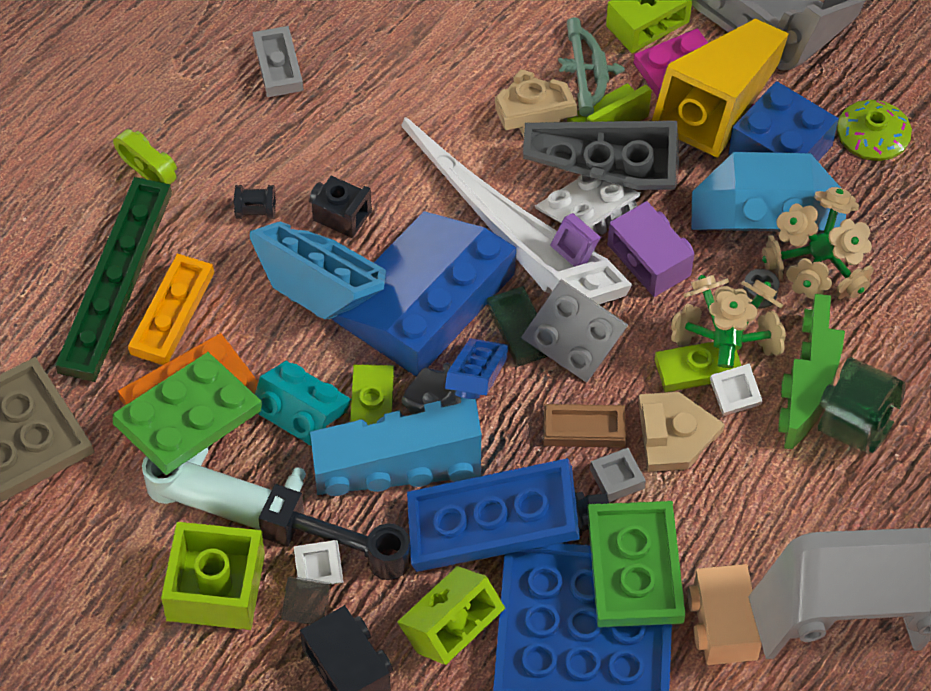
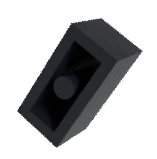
[300,605,393,691]

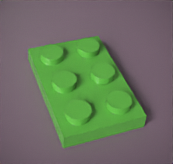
[112,352,262,475]
[587,501,685,627]

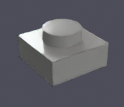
[590,448,646,502]

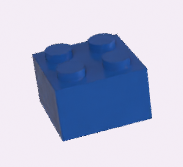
[728,81,839,162]

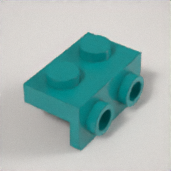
[255,360,352,446]

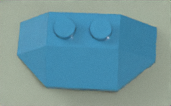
[691,152,846,232]
[250,221,386,319]

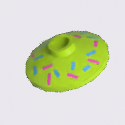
[837,100,912,161]

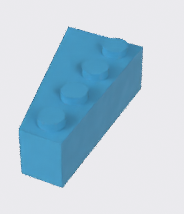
[310,398,482,496]

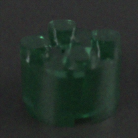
[818,357,906,454]

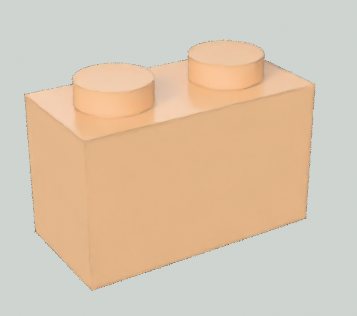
[687,564,762,665]

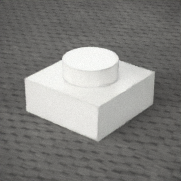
[710,363,762,416]
[294,540,344,589]

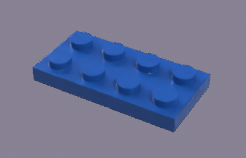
[407,458,580,572]

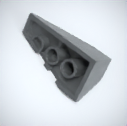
[523,121,679,190]

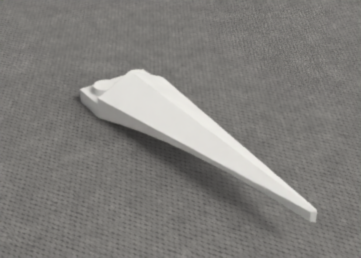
[401,117,632,304]

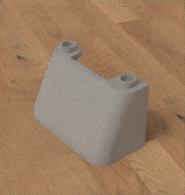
[692,0,866,70]

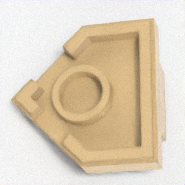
[495,69,578,138]
[638,392,725,472]

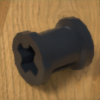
[234,185,276,219]

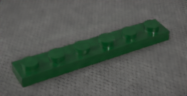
[55,177,172,382]

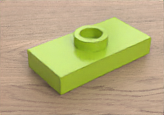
[654,341,742,392]
[350,365,394,425]

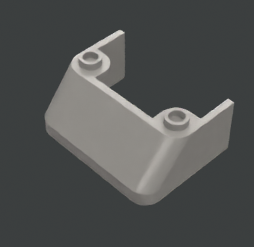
[749,528,931,659]

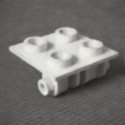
[535,175,640,235]

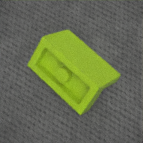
[567,83,652,122]

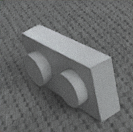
[253,26,304,97]

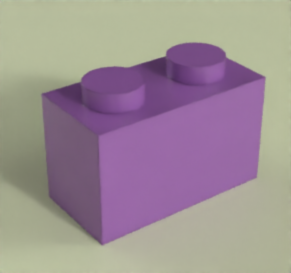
[607,201,694,297]

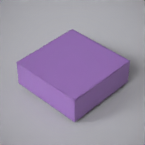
[550,213,601,267]

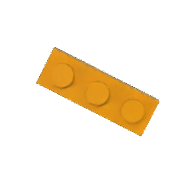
[128,253,214,365]

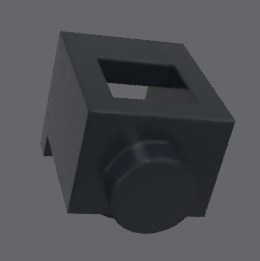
[309,175,372,238]

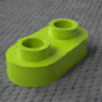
[113,129,177,185]

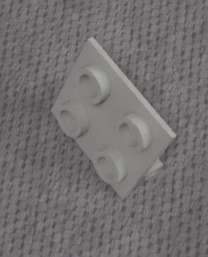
[521,279,628,383]

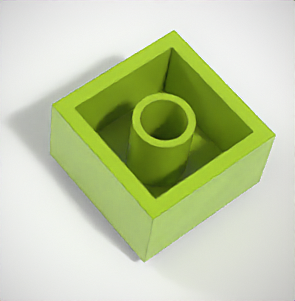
[161,522,265,630]

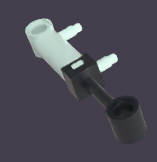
[142,447,410,580]

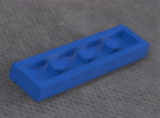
[445,338,509,399]

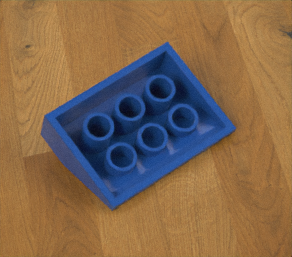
[331,211,516,377]

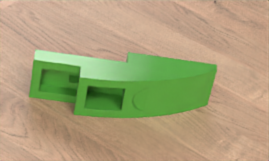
[778,294,845,449]

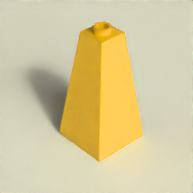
[652,18,789,157]

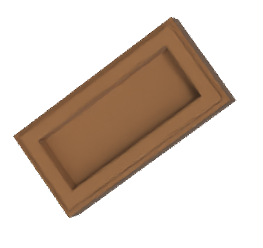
[543,404,626,448]

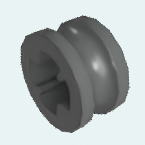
[743,269,780,309]

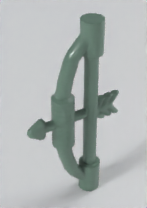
[558,17,625,117]

